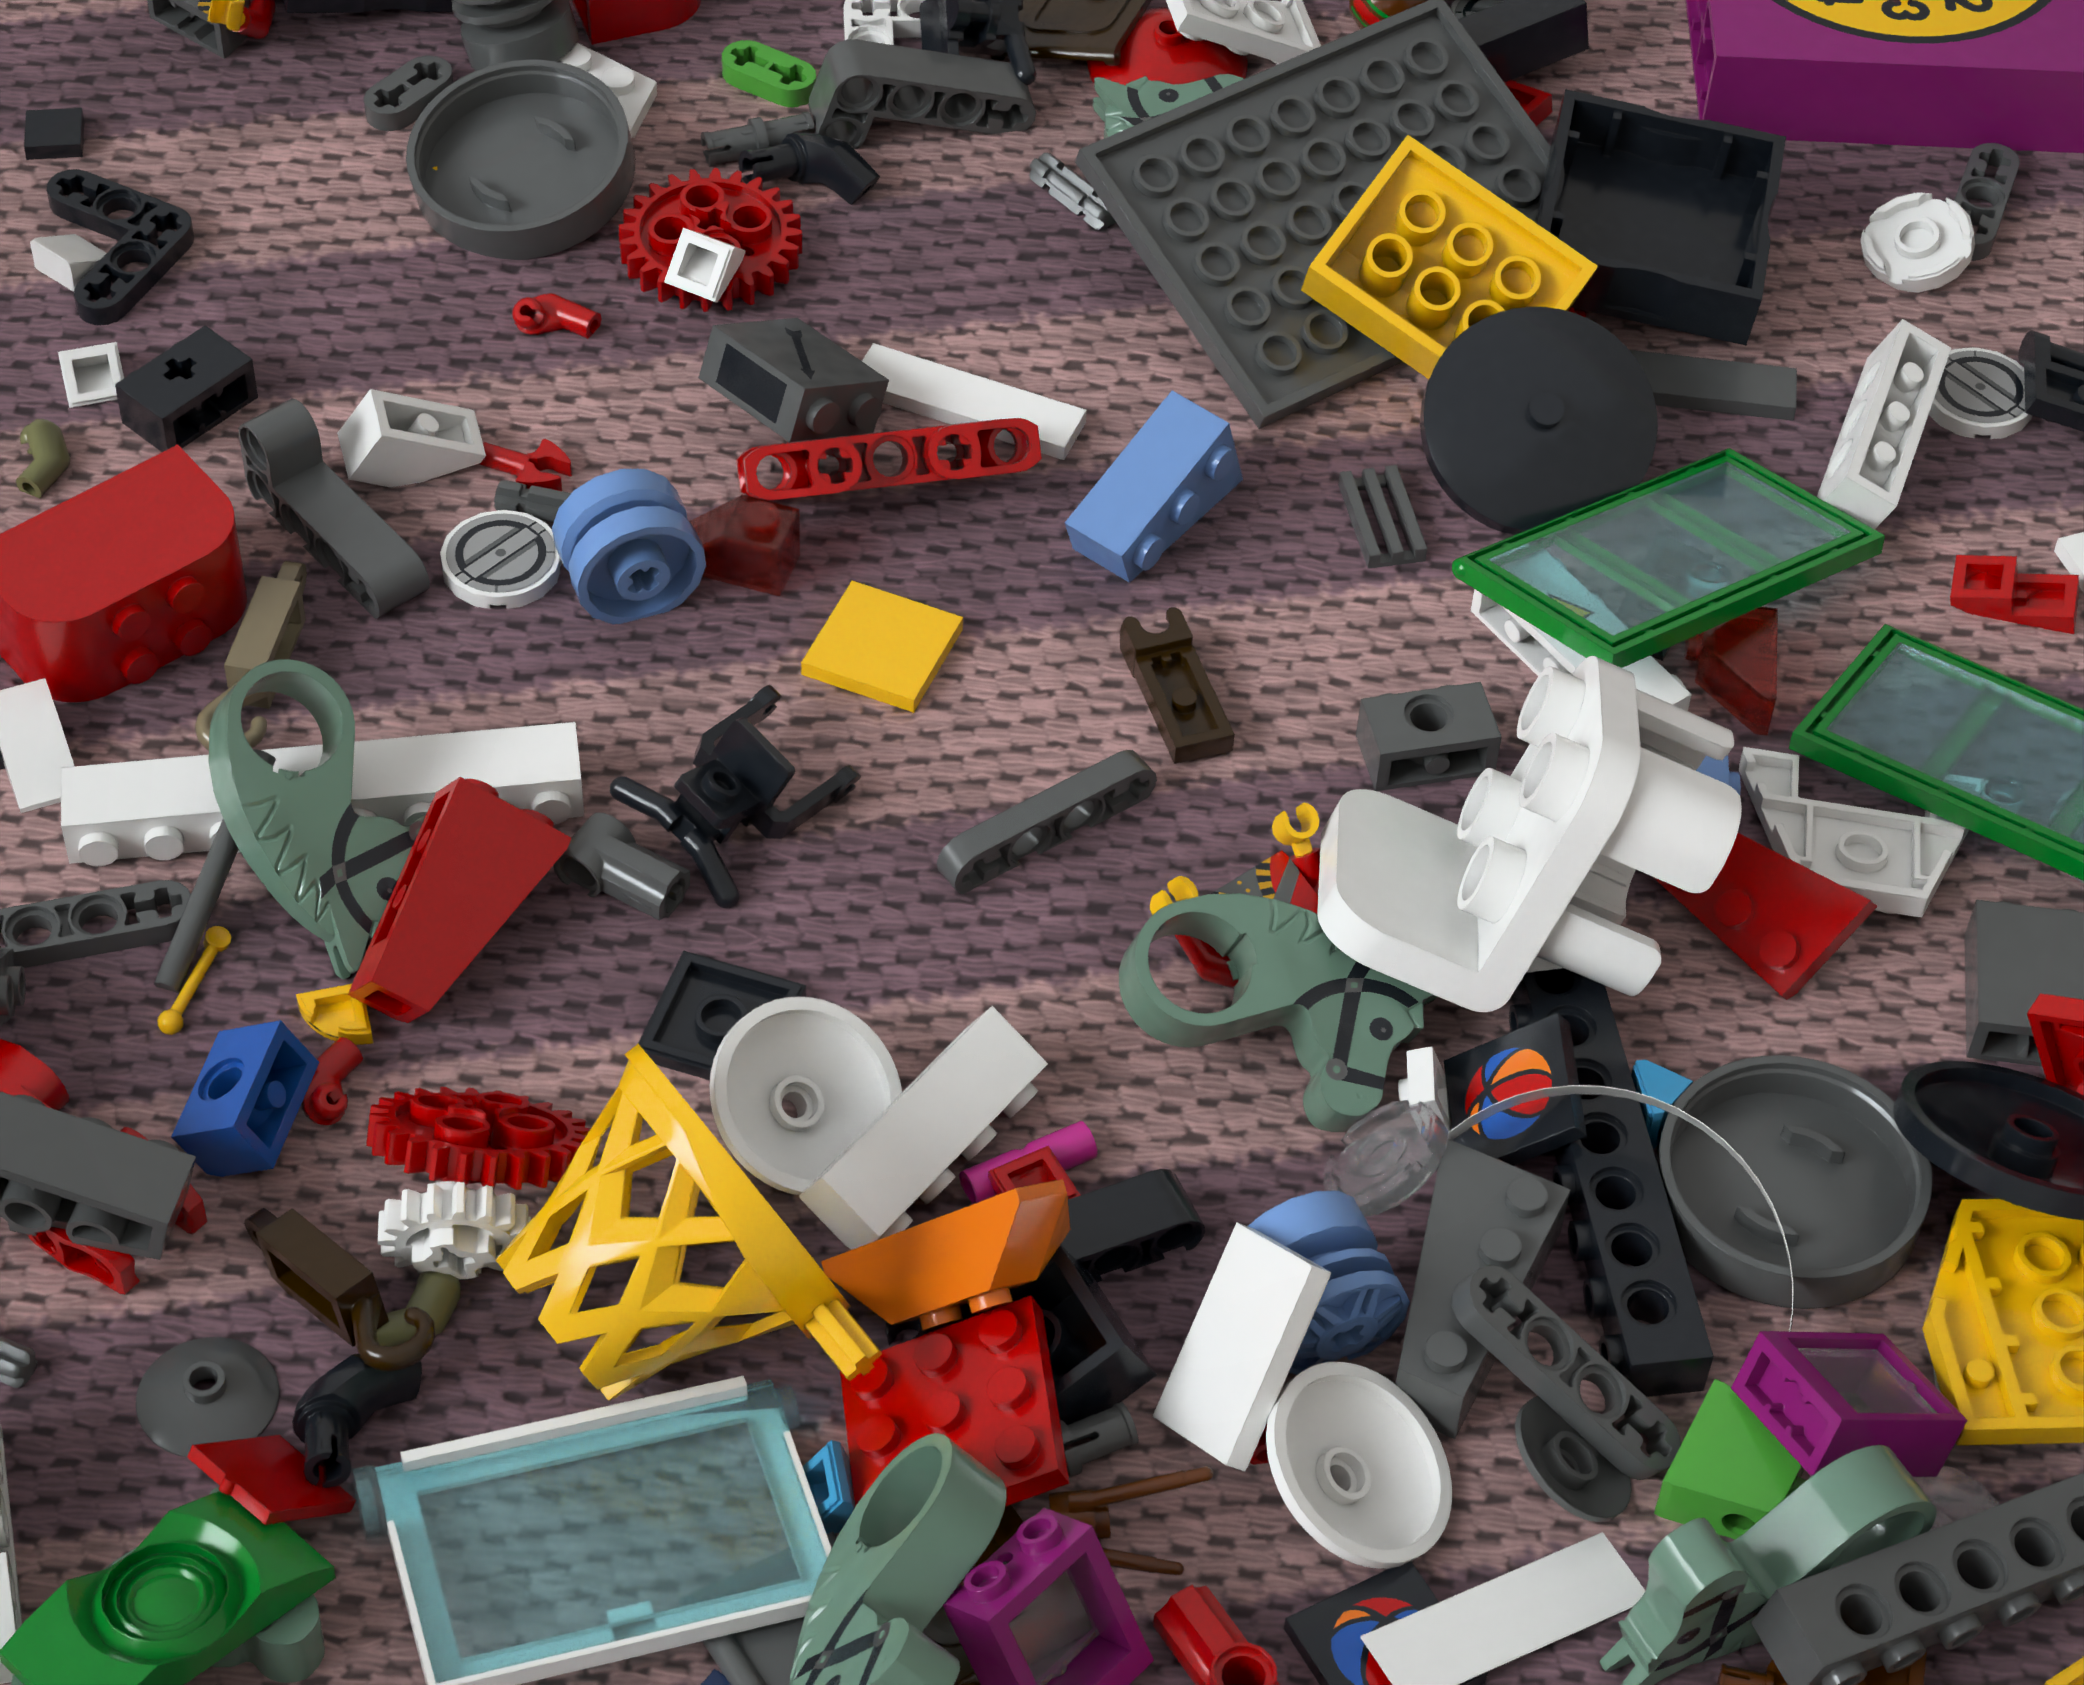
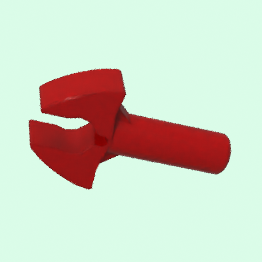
[479,439,572,491]

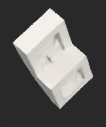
[0,678,74,813]

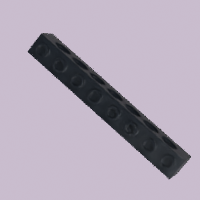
[1509,968,1714,1397]

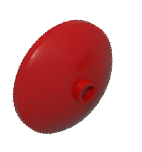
[1087,7,1248,85]

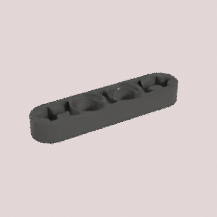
[937,750,1157,894]
[0,880,191,968]
[1452,1265,1681,1480]

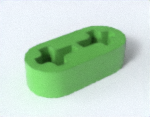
[722,40,816,107]

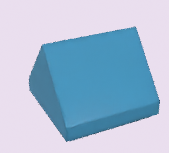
[1631,1059,1693,1149]
[797,1440,856,1534]

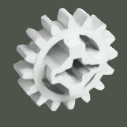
[378,1181,531,1280]

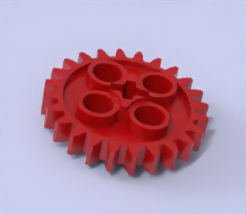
[619,168,803,312]
[366,1087,591,1190]

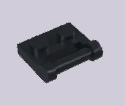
[2018,330,2084,432]

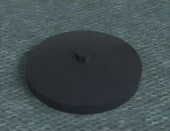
[1420,307,1658,535]
[1893,1061,2084,1221]

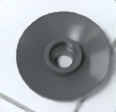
[136,1337,279,1457]
[1515,1396,1631,1522]

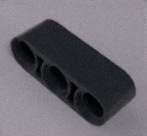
[1061,1169,1205,1283]

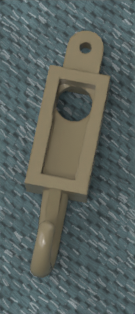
[195,561,307,751]

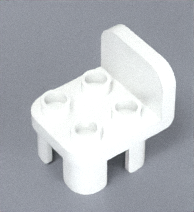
[1317,656,1742,1012]

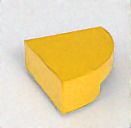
[296,984,373,1045]

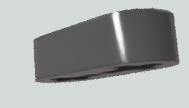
[364,55,453,131]

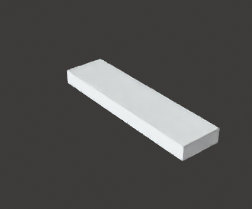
[862,343,1087,460]

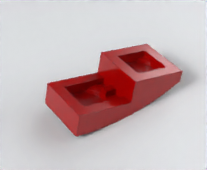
[1950,555,2079,634]

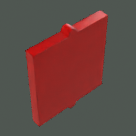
[187,1435,356,1525]

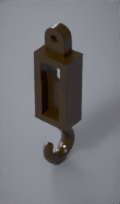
[244,1208,435,1372]

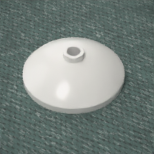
[710,997,902,1195]
[1266,1362,1452,1569]

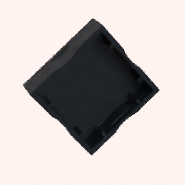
[1536,89,1786,345]

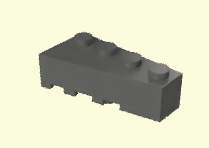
[1395,1137,1571,1439]

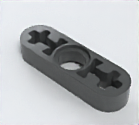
[1954,143,2020,261]

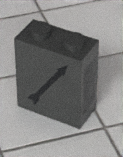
[698,318,889,442]

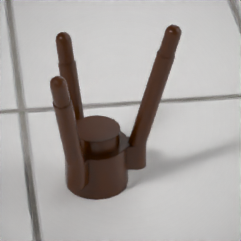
[1049,1466,1214,1576]

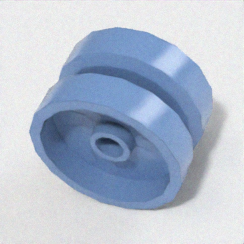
[552,469,706,624]

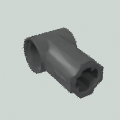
[553,813,690,921]

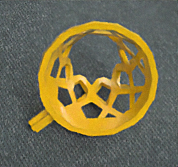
[496,1044,882,1401]

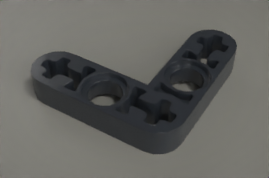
[47,169,194,325]

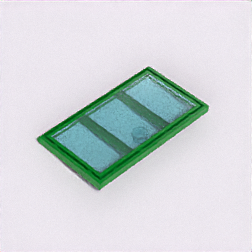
[1452,448,1885,668]
[1789,624,2084,881]

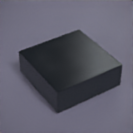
[24,108,84,160]

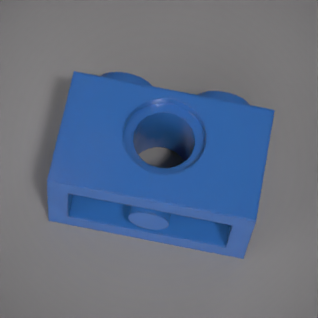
[171,1020,319,1177]

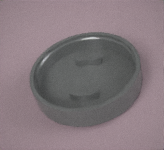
[406,59,636,260]
[1656,1055,1932,1309]

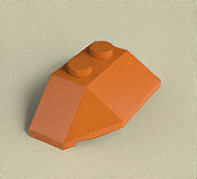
[821,1179,1071,1331]

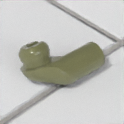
[16,419,70,498]
[377,1271,461,1347]

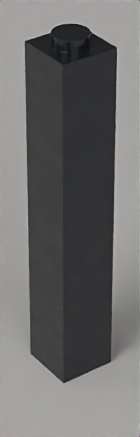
[1458,0,1589,82]

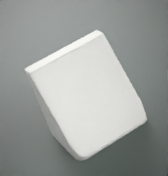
[664,228,746,302]
[30,234,106,292]
[58,342,124,408]

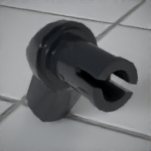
[739,132,880,205]
[292,1354,422,1488]

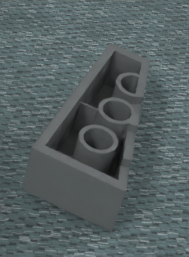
[0,1091,196,1260]

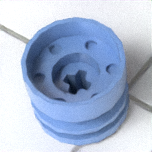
[1248,1191,1410,1375]

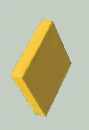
[801,580,963,713]

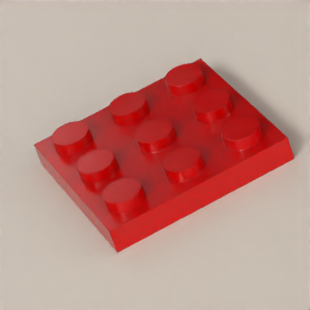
[840,1295,1070,1507]

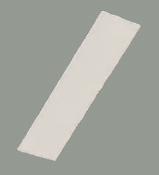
[1360,1532,1645,1685]

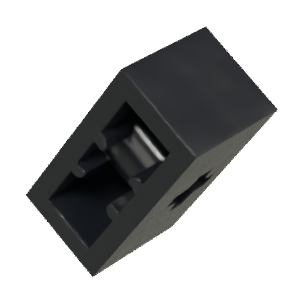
[115,325,258,452]

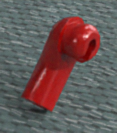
[512,293,602,339]
[301,1037,363,1126]

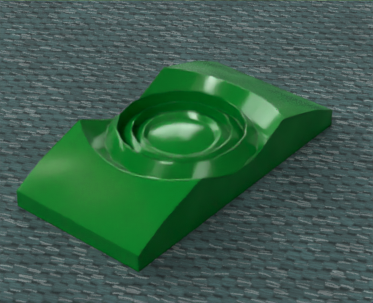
[0,1491,336,1685]

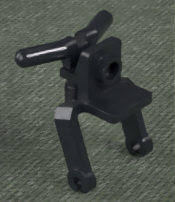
[920,0,1037,86]
[610,685,861,908]

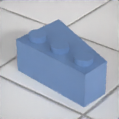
[1065,390,1243,583]

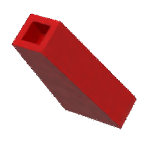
[348,777,572,1023]

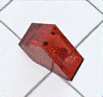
[689,494,800,597]
[1684,607,1778,736]

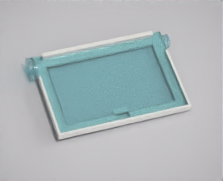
[351,1376,832,1685]

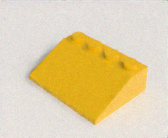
[1301,135,1598,379]

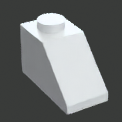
[337,389,486,488]

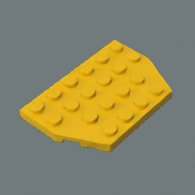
[1922,1199,2084,1446]

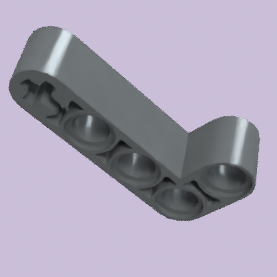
[808,39,1036,149]
[239,398,430,619]

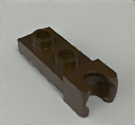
[1120,607,1235,764]

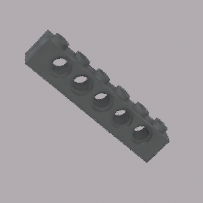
[1751,1472,2084,1685]

